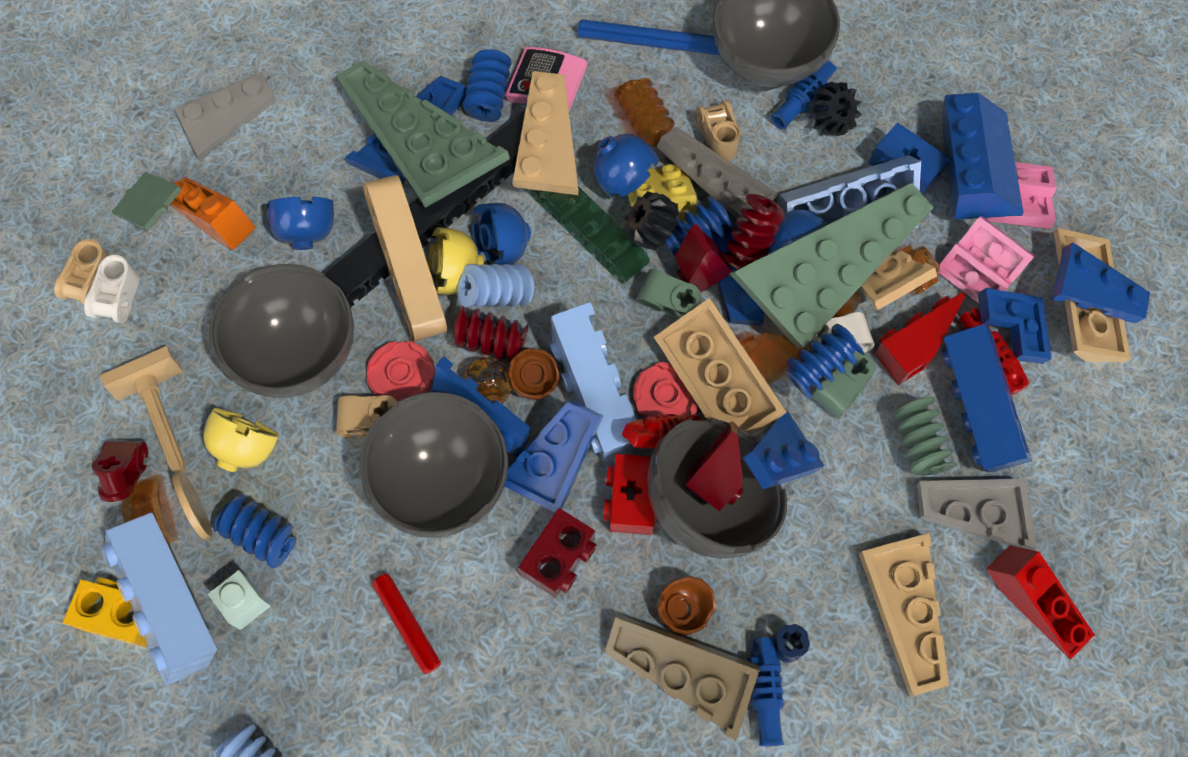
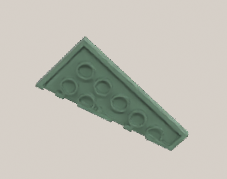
[336,61,510,208]
[729,183,933,349]

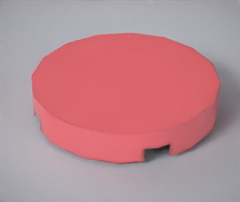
[367,341,435,405]
[633,362,699,418]

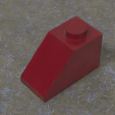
[674,223,733,293]
[685,421,744,512]

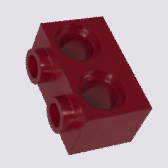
[518,508,597,599]

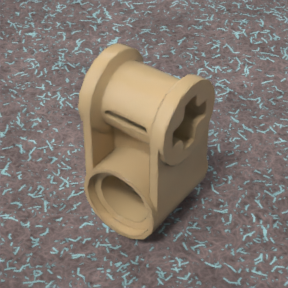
[695,99,741,161]
[54,239,110,306]
[336,395,397,438]

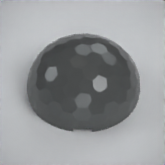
[713,0,840,87]
[209,264,354,398]
[359,392,508,538]
[647,418,787,559]

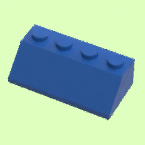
[942,93,1023,220]

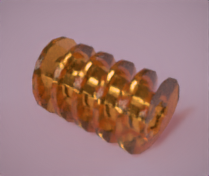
[614,78,675,148]

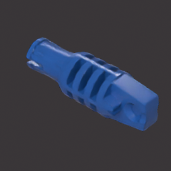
[771,60,837,130]
[747,637,785,747]

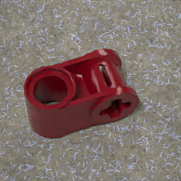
[91,441,149,502]

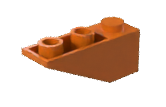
[170,177,256,250]

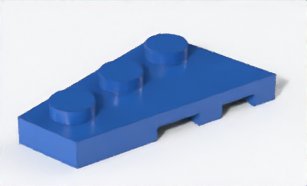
[432,356,531,457]

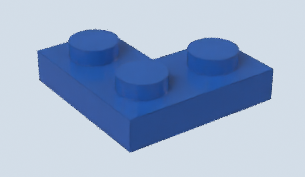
[978,288,1051,364]

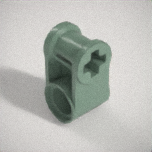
[636,269,702,318]
[812,352,875,419]

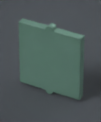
[111,172,182,231]

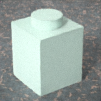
[207,570,271,630]

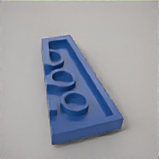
[345,76,466,184]

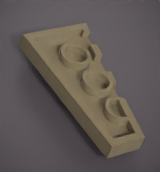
[605,614,761,741]

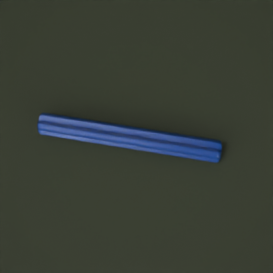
[578,19,720,55]

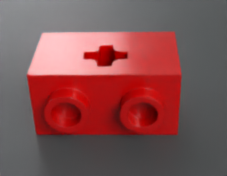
[603,454,655,535]

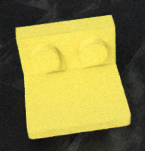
[627,164,697,222]

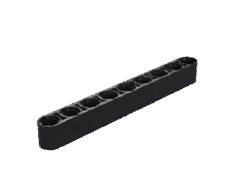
[325,110,526,307]

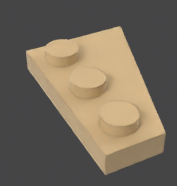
[859,250,937,310]

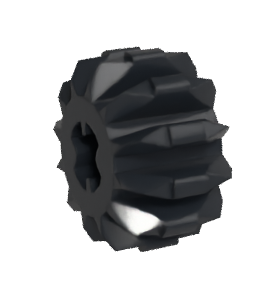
[807,82,862,136]
[623,191,679,251]

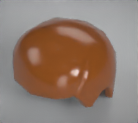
[507,348,560,400]
[656,576,717,636]

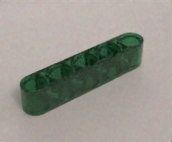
[524,186,650,284]

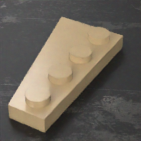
[513,71,578,195]
[859,533,949,697]

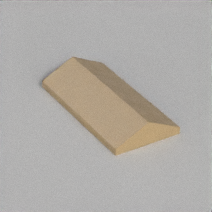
[1053,228,1131,362]
[654,298,787,437]

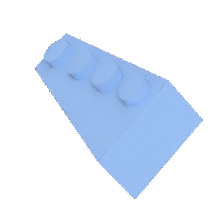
[779,155,921,228]
[548,302,639,462]
[101,512,217,687]

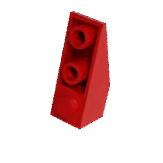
[874,292,965,385]
[986,545,1095,659]

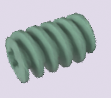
[893,397,957,475]

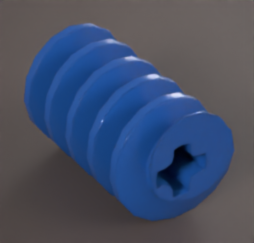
[463,49,512,122]
[666,196,735,257]
[785,324,865,399]
[213,494,296,569]

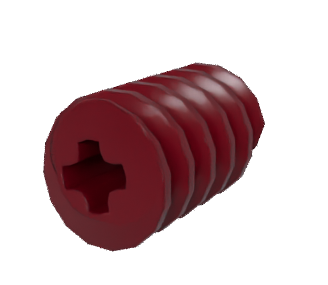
[723,193,785,269]
[453,306,528,362]

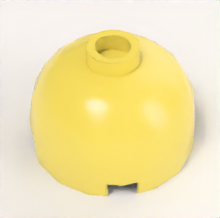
[428,227,484,295]
[203,408,279,472]

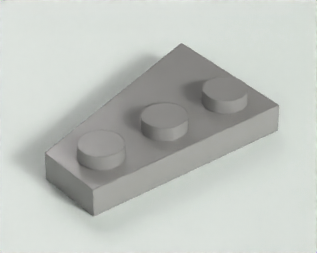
[174,72,276,162]
[916,479,1037,550]

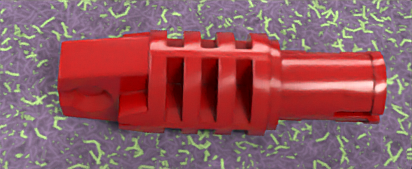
[958,308,1030,396]
[622,414,704,449]

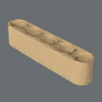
[363,175,447,342]

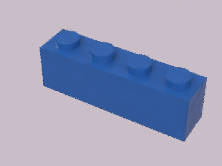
[942,324,1032,473]

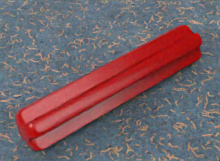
[372,573,441,674]

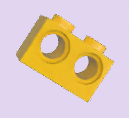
[62,577,147,648]

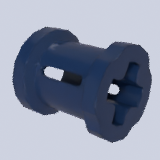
[773,624,810,663]

